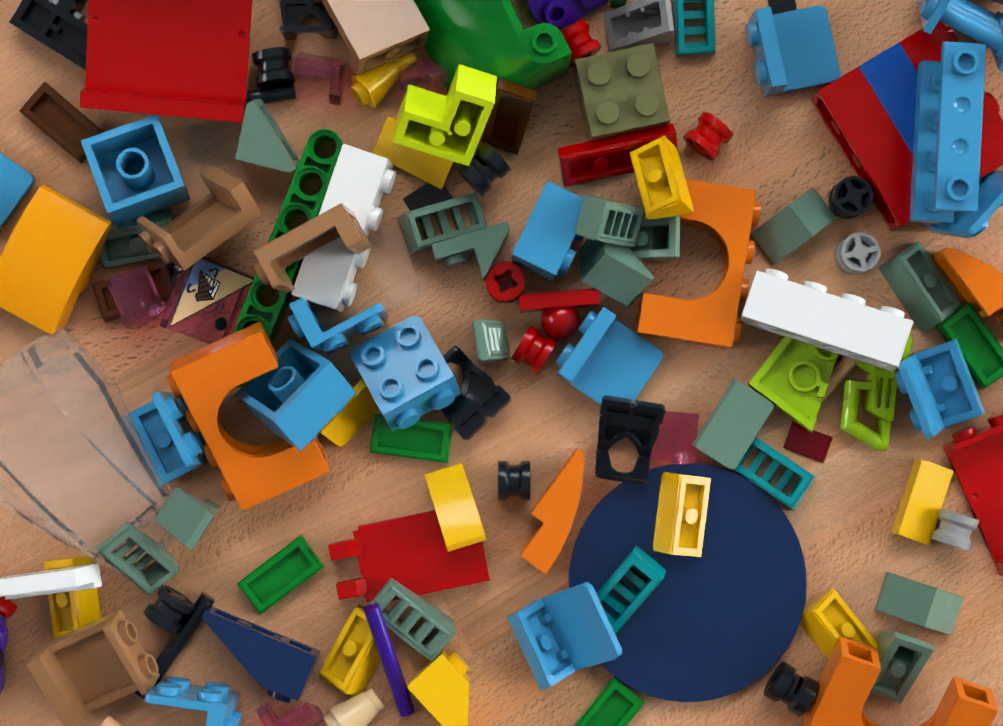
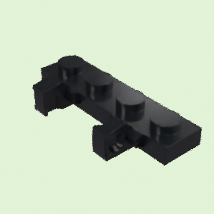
[9,0,88,70]

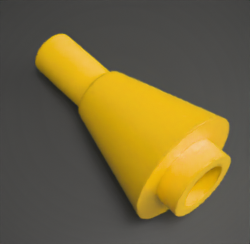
[350,52,417,108]

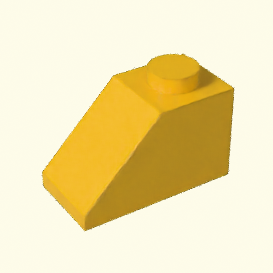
[407,648,470,726]

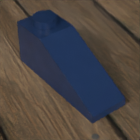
[202,606,320,703]

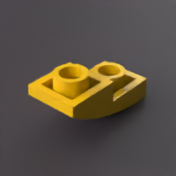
[424,463,487,552]

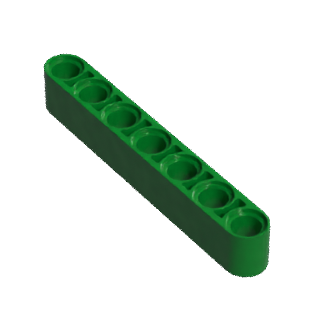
[233,129,343,388]

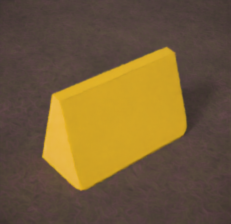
[373,116,456,190]
[630,135,694,220]
[319,378,379,447]
[891,458,953,546]
[653,472,711,557]
[44,555,101,639]
[800,588,879,659]
[318,605,395,696]

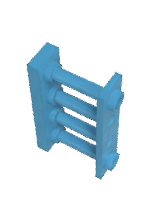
[919,0,1003,72]
[909,41,986,224]

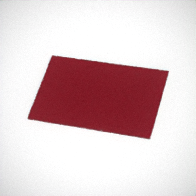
[783,422,833,463]

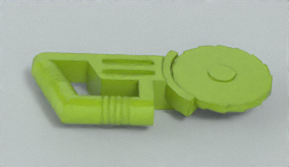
[840,331,913,451]

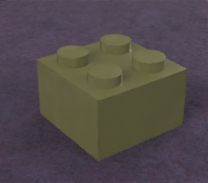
[573,43,670,141]

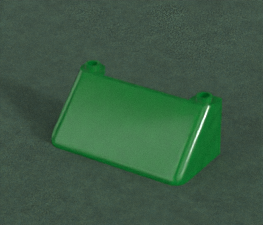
[414,0,572,93]

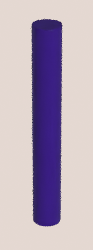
[364,603,415,717]

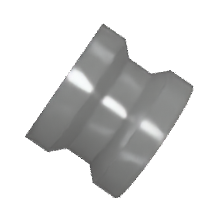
[834,233,880,275]
[931,509,979,551]

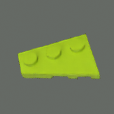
[747,337,839,433]

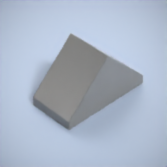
[604,0,674,52]

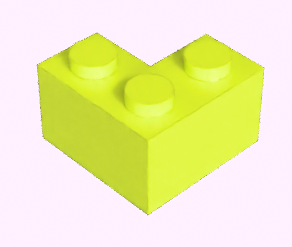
[393,64,497,166]

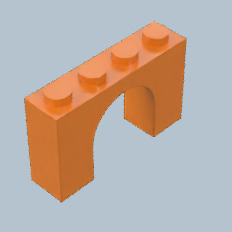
[635,179,761,349]
[167,321,330,511]
[803,636,998,726]

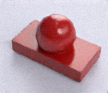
[519,288,600,340]

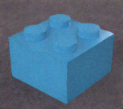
[81,115,190,226]
[511,181,584,282]
[235,338,356,451]

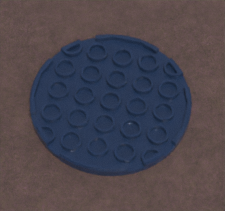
[569,463,807,702]

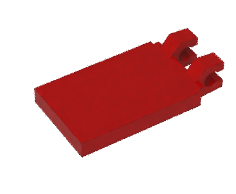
[328,510,490,602]

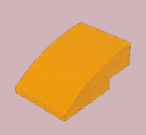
[0,185,113,335]

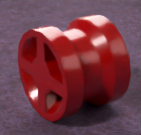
[561,20,602,68]
[683,112,734,161]
[486,261,525,303]
[511,326,558,375]

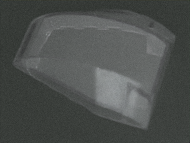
[0,326,176,580]

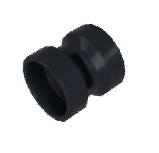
[456,141,511,197]
[764,661,819,717]

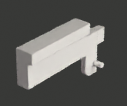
[0,563,102,600]

